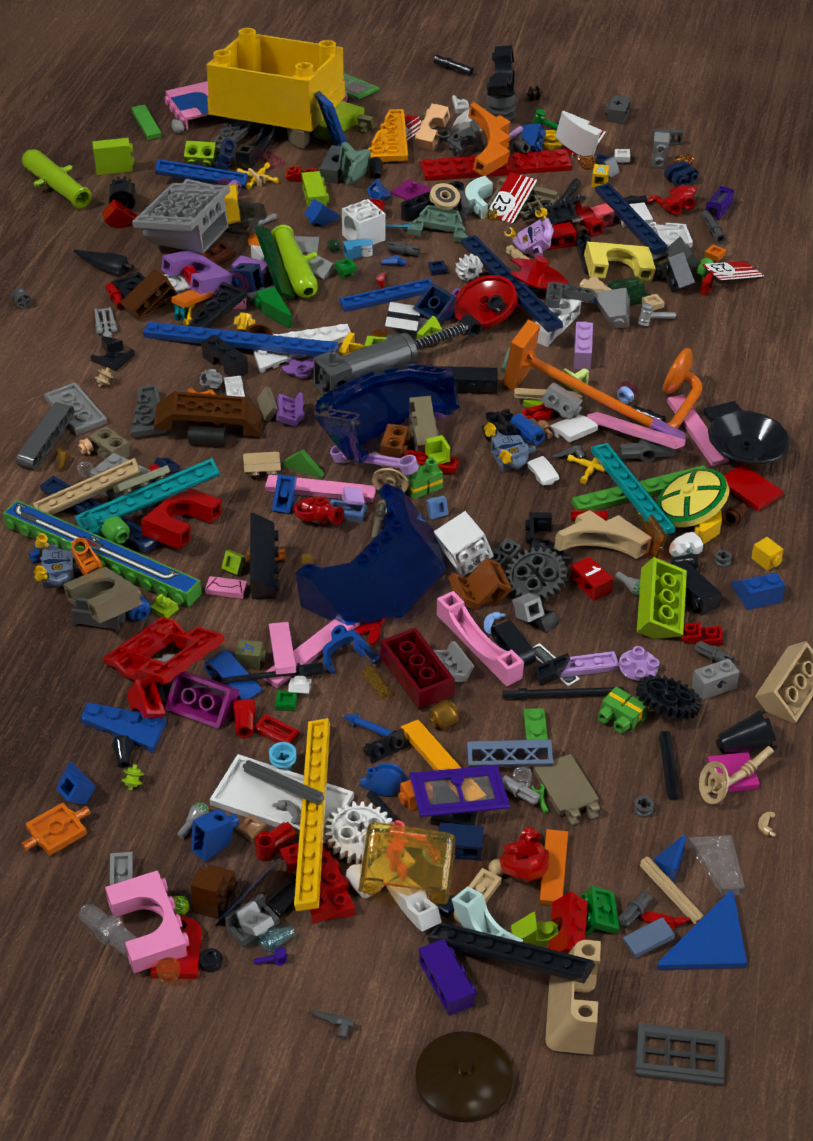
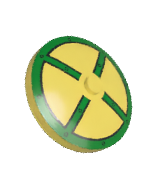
[657,468,729,527]

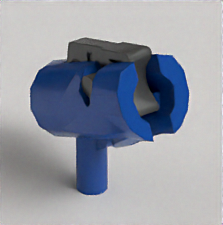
[502,413,545,446]

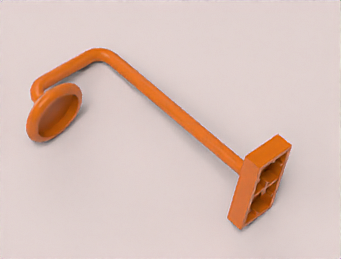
[503,320,703,429]

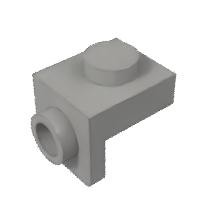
[235,901,275,936]

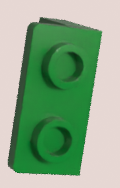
[580,885,619,935]

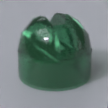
[327,239,340,253]

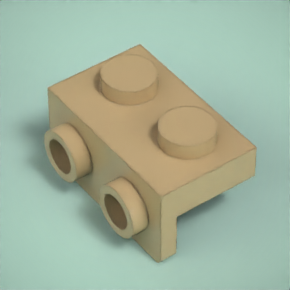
[243,451,281,476]

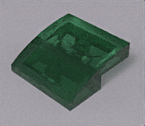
[608,276,650,306]

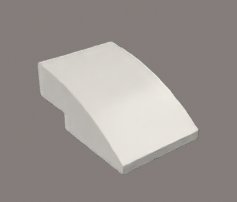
[555,111,601,160]

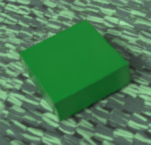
[275,690,298,712]

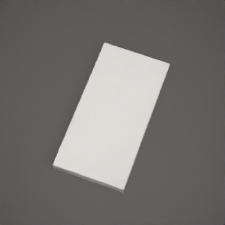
[209,754,354,844]

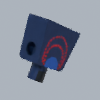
[229,263,265,293]

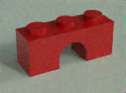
[548,891,587,954]

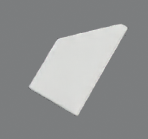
[452,95,470,113]

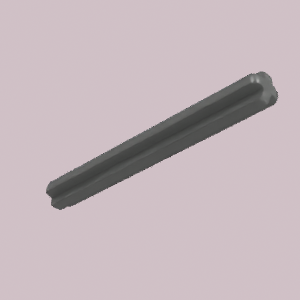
[242,760,324,804]

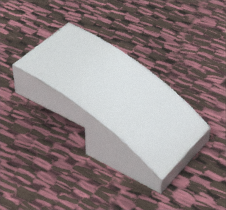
[224,376,245,397]

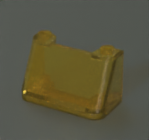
[358,822,456,904]

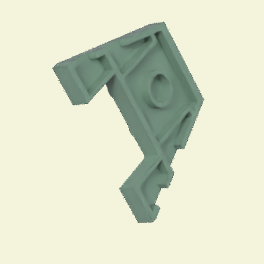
[407,205,468,243]

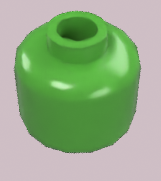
[101,516,130,544]

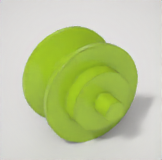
[121,764,144,790]

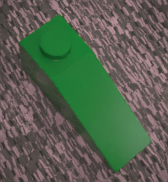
[255,287,292,328]

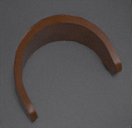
[246,323,274,335]

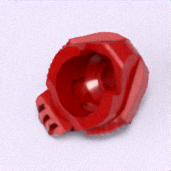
[500,839,549,882]

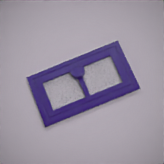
[409,765,510,817]

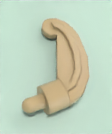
[758,812,776,837]

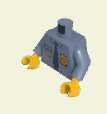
[484,422,536,472]
[34,533,81,589]

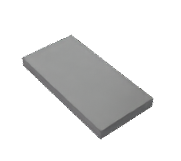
[44,382,108,436]

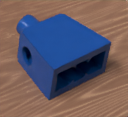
[191,809,239,862]

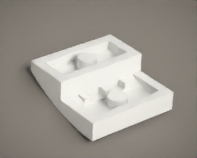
[550,414,598,443]

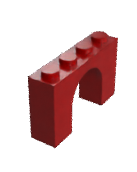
[141,488,222,549]

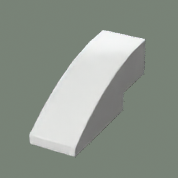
[386,876,442,932]

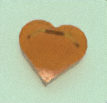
[578,155,597,170]

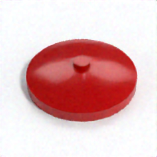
[454,275,518,329]

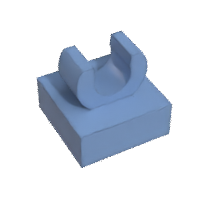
[426,496,448,519]

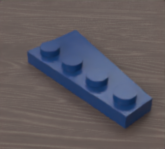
[81,702,167,753]

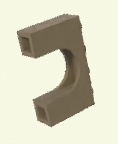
[63,566,142,624]

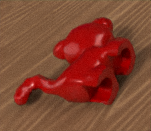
[647,185,697,216]

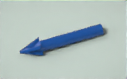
[343,714,394,737]

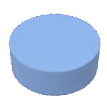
[617,386,634,404]

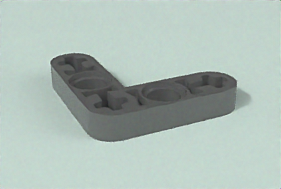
[545,282,595,308]

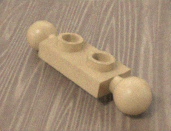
[454,859,504,923]

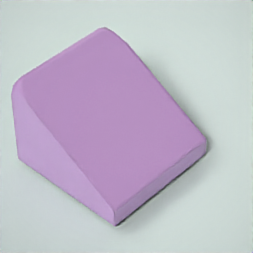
[342,487,365,505]

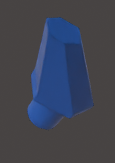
[381,255,406,267]

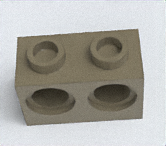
[89,426,130,459]

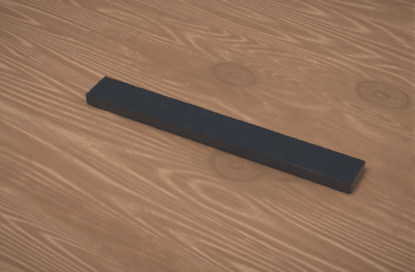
[427,922,595,984]

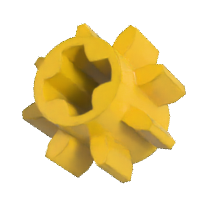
[234,313,255,332]

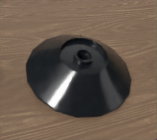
[708,411,790,464]

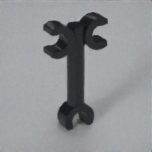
[486,409,516,435]

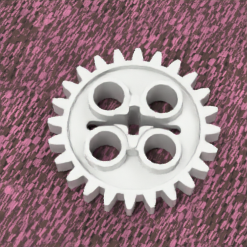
[324,801,392,865]

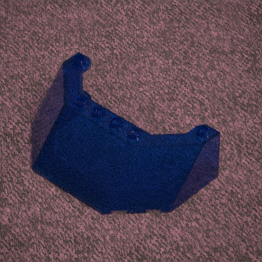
[314,363,460,463]
[295,483,446,626]

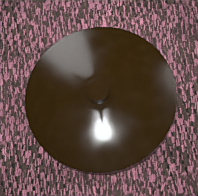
[415,1031,513,1123]

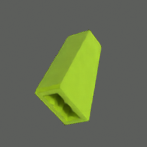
[313,101,364,140]

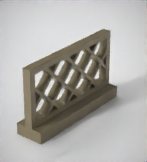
[488,177,558,221]

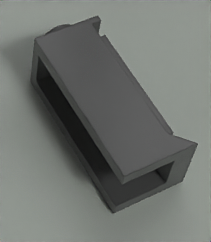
[71,597,126,632]

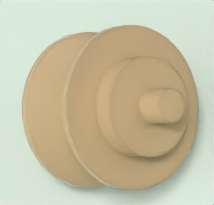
[94,367,114,387]

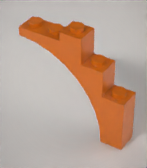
[468,102,511,176]

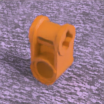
[71,538,102,575]

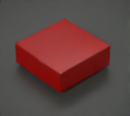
[700,273,714,296]

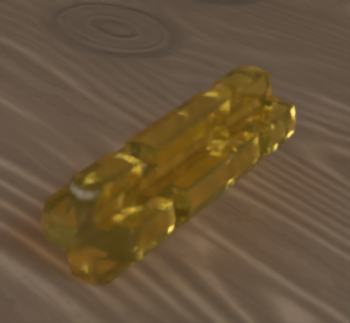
[363,665,390,698]

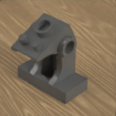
[447,120,484,157]

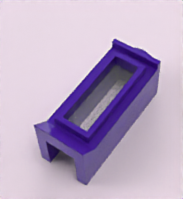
[705,186,734,220]

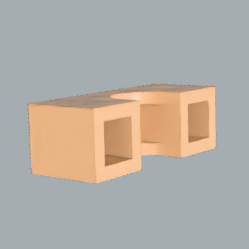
[415,103,450,151]

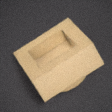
[642,294,665,311]

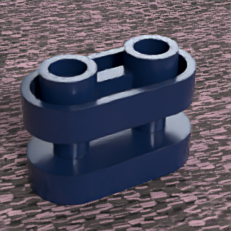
[214,138,237,170]
[664,161,699,187]

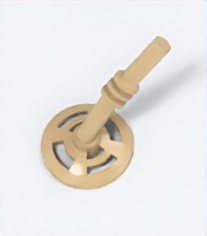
[371,451,408,495]
[699,746,774,804]

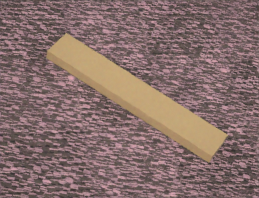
[33,458,142,515]

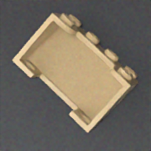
[545,940,601,1055]

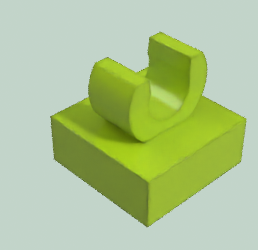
[221,550,246,575]
[151,594,178,618]

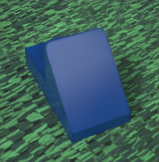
[272,474,297,513]

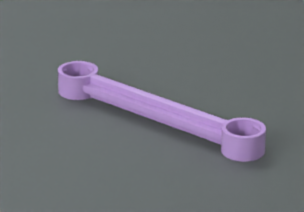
[330,444,419,475]

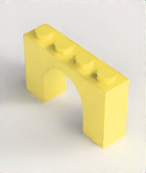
[584,241,656,282]

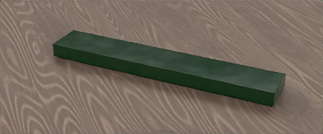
[254,225,295,300]

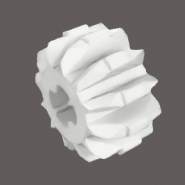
[455,254,483,282]

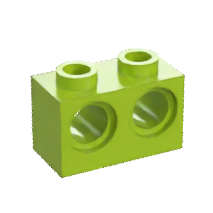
[184,141,218,166]

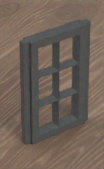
[635,1023,725,1086]

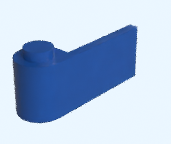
[204,650,263,700]

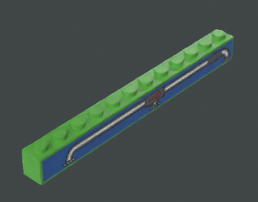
[3,500,202,608]

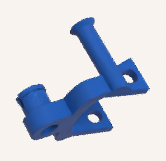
[323,625,380,674]

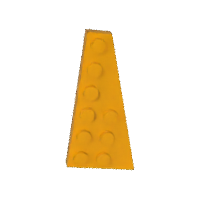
[368,109,408,162]

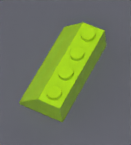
[637,557,687,639]

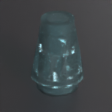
[259,925,295,952]

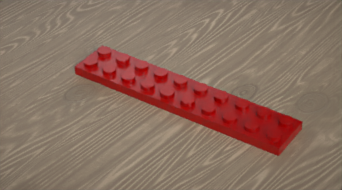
[420,149,572,181]

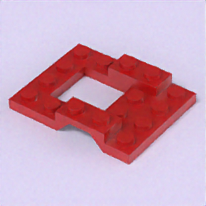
[103,616,225,684]

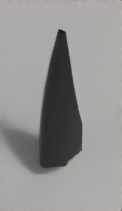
[73,249,134,276]

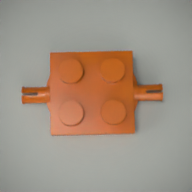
[21,802,90,856]

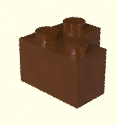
[190,864,237,920]

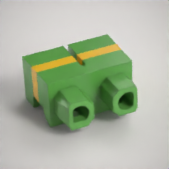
[405,457,443,499]
[598,687,648,734]

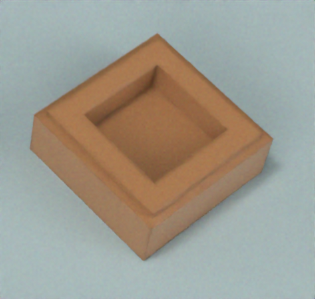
[236,815,267,843]

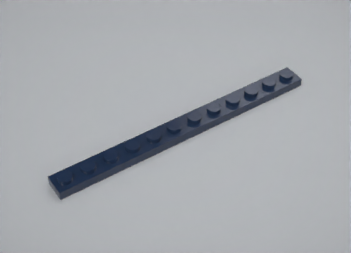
[461,235,563,332]

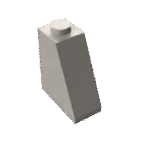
[594,288,630,329]

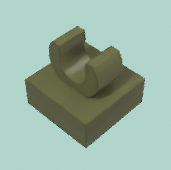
[357,114,374,133]

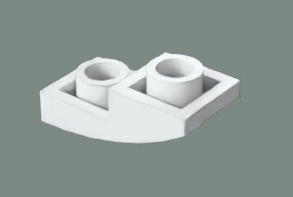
[527,456,559,486]

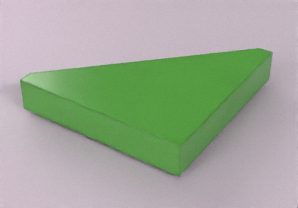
[280,449,325,478]

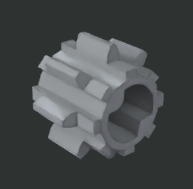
[199,369,222,390]

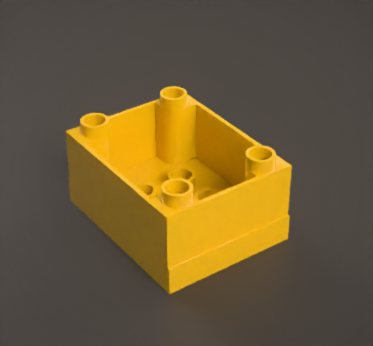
[206,28,345,132]

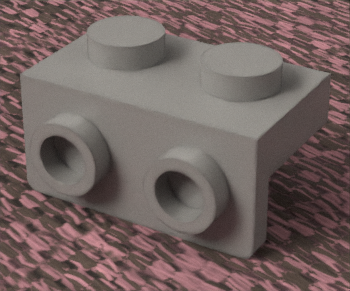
[433,641,474,682]

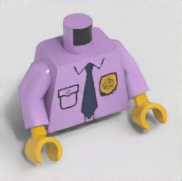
[504,208,554,258]

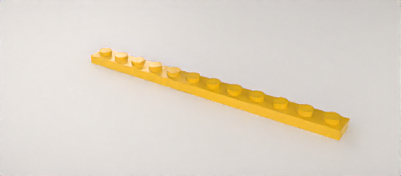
[294,718,330,911]

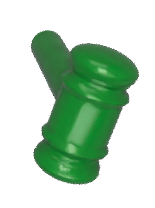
[532,109,558,130]

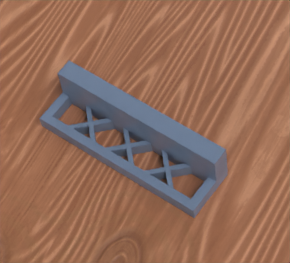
[466,740,553,767]

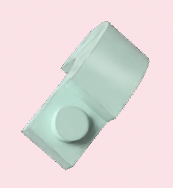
[465,176,493,219]
[452,886,523,942]

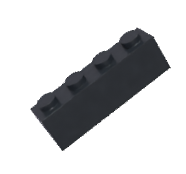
[250,513,279,599]

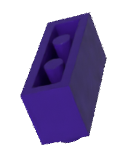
[419,939,477,1016]

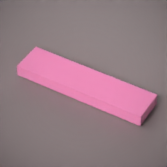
[269,622,296,675]

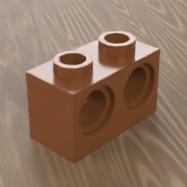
[380,424,411,458]

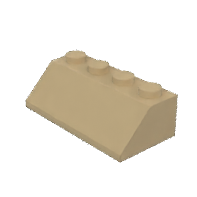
[755,641,813,723]

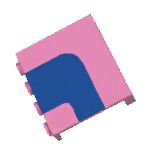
[165,81,230,130]

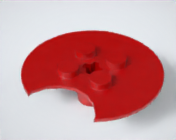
[510,256,568,290]

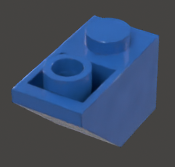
[521,123,546,152]
[56,762,96,804]

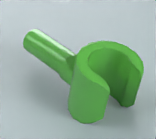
[532,784,549,813]

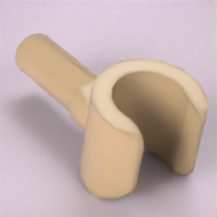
[248,168,266,187]

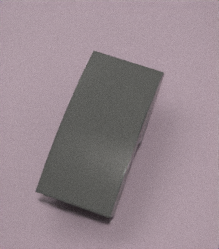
[490,537,523,568]

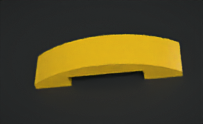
[224,183,241,224]

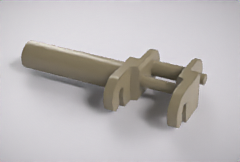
[371,502,387,542]

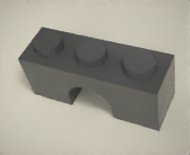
[318,145,341,184]

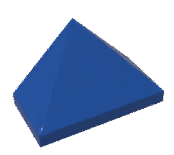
[367,179,392,202]
[653,835,687,882]

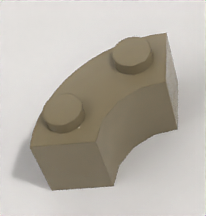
[287,128,310,148]

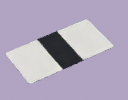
[385,302,420,331]

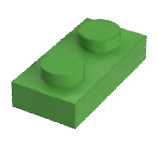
[523,708,548,740]

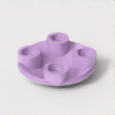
[619,646,660,681]

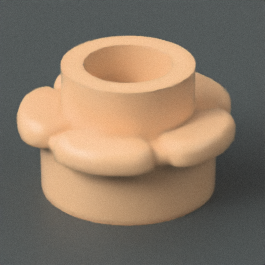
[78,438,94,455]

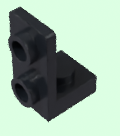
[525,512,552,548]

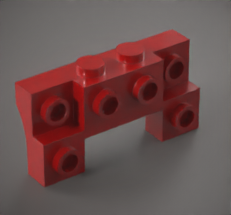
[280,843,355,924]

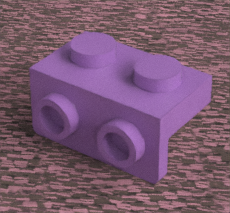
[276,392,305,427]

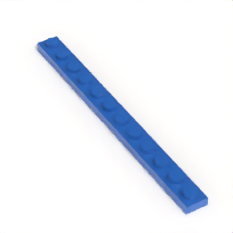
[143,322,339,356]

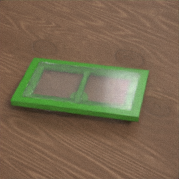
[344,73,380,100]

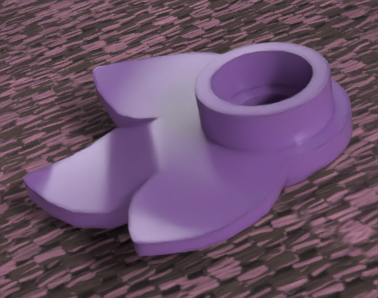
[282,357,314,379]

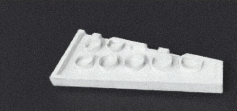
[252,324,351,374]

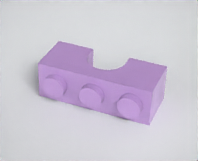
[573,322,593,369]

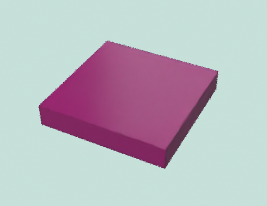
[707,752,760,793]

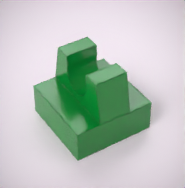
[335,258,357,279]

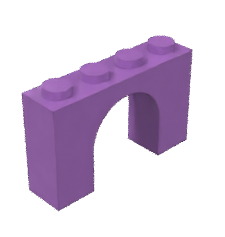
[161,250,233,294]

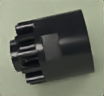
[109,176,136,210]

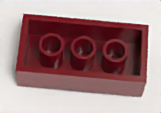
[380,627,455,710]

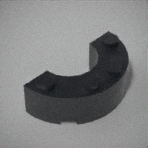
[487,45,515,96]

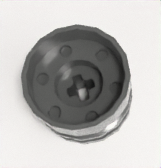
[486,90,516,120]

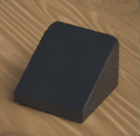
[530,610,559,633]

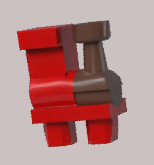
[562,204,604,237]

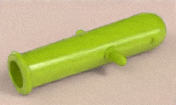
[22,149,92,209]
[271,224,318,299]

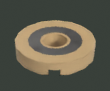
[429,183,460,210]

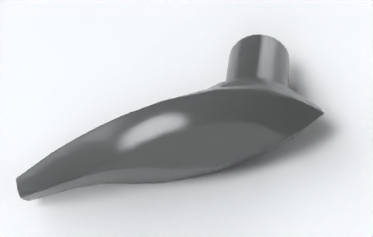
[551,445,586,459]
[312,1010,354,1039]

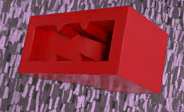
[126,680,166,718]

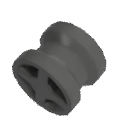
[11,288,31,309]

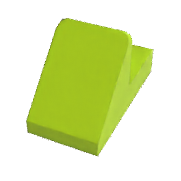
[417,316,443,343]
[511,912,558,946]

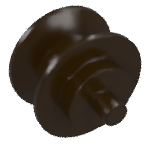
[526,85,543,101]

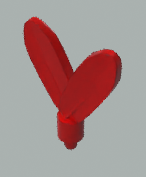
[354,614,387,645]
[640,912,690,930]

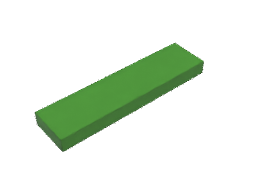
[131,105,162,140]

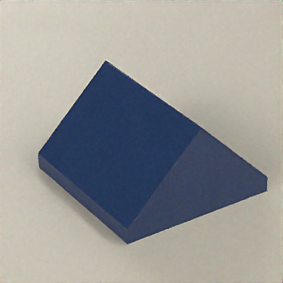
[412,283,457,323]

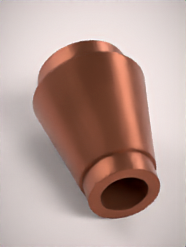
[724,503,747,525]

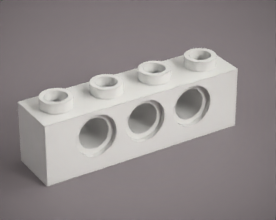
[535,297,581,347]

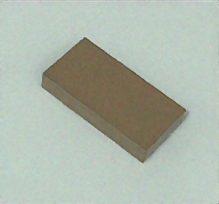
[257,386,278,422]

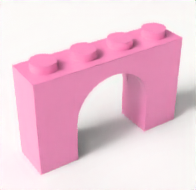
[105,870,190,973]

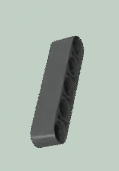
[17,402,74,470]

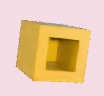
[591,164,610,187]
[751,537,783,571]

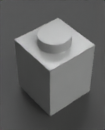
[512,593,545,622]

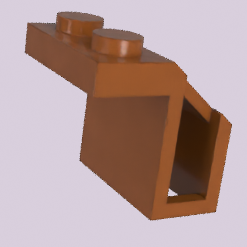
[448,558,512,609]

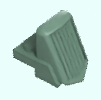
[338,142,371,186]

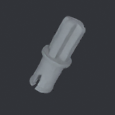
[502,775,540,805]

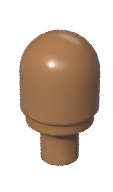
[538,420,553,439]

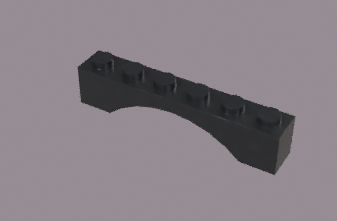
[235,124,285,170]

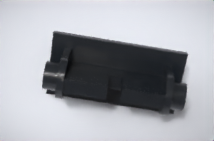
[363,728,408,764]

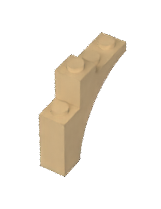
[554,510,652,559]

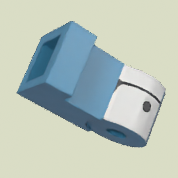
[343,239,373,261]

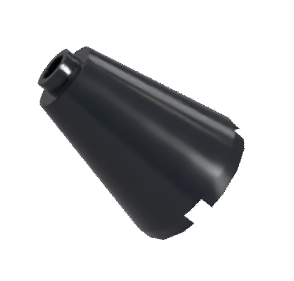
[716,709,777,754]

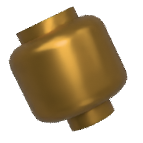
[428,700,460,730]

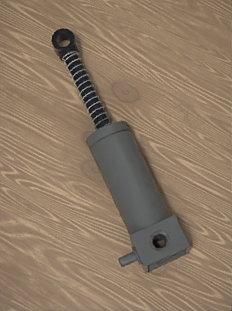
[313,314,482,403]

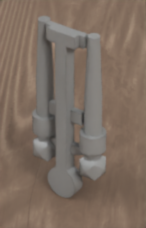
[94,307,117,338]

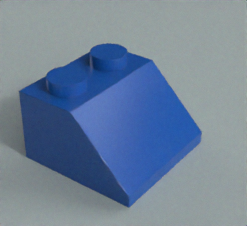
[731,573,785,610]

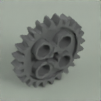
[505,547,568,602]

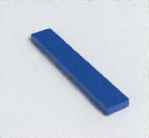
[155,159,247,189]
[339,278,433,312]

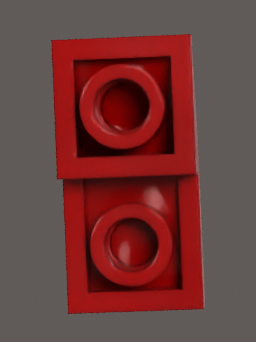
[286,166,318,182]
[681,622,723,646]

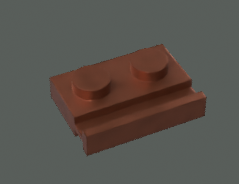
[200,242,236,265]

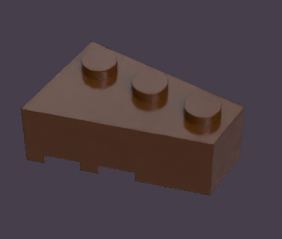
[120,269,178,321]

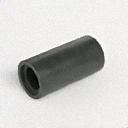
[188,426,226,446]

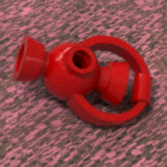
[294,496,344,525]

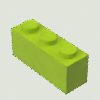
[302,171,329,207]

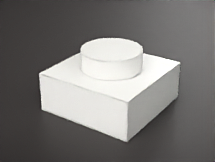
[614,149,630,163]
[288,676,311,693]

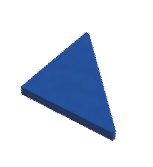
[657,891,747,970]

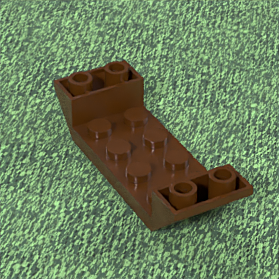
[154,391,262,437]

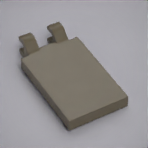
[532,754,600,826]

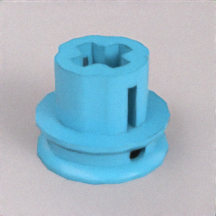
[269,742,297,771]

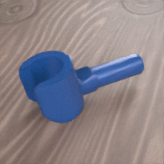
[29,543,41,563]

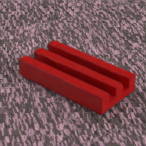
[253,714,300,743]

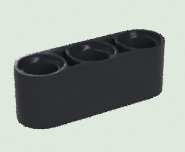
[491,620,536,666]

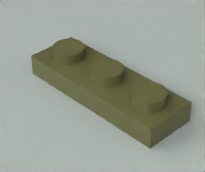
[113,465,170,495]

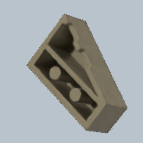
[409,396,439,452]

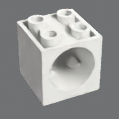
[342,199,385,245]
[434,511,494,576]

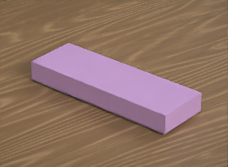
[561,651,619,678]

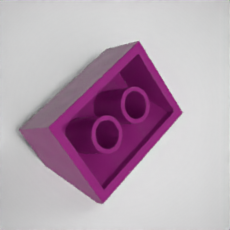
[165,670,240,729]

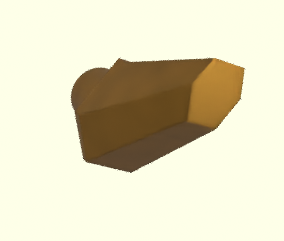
[56,447,69,472]

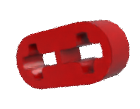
[522,404,553,422]

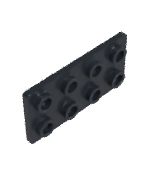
[522,194,587,225]

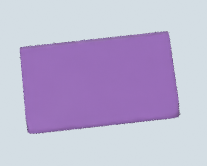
[649,417,685,439]

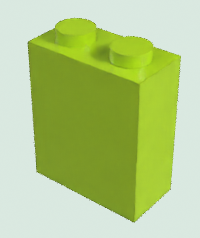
[92,138,135,175]

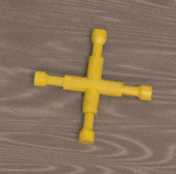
[237,162,280,190]
[567,454,606,484]

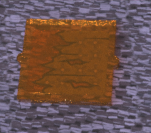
[643,515,667,559]

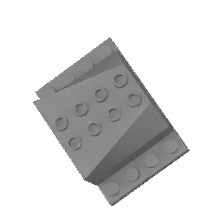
[132,183,230,254]

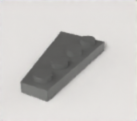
[131,384,167,438]

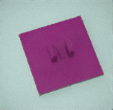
[391,179,432,200]

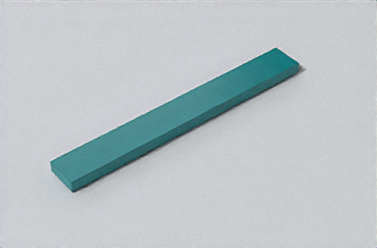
[591,443,675,536]
[75,458,220,531]

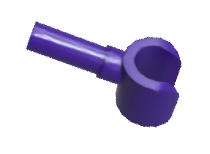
[254,947,288,966]

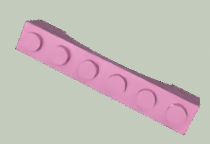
[437,591,524,687]

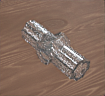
[78,903,137,957]

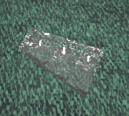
[688,835,745,895]

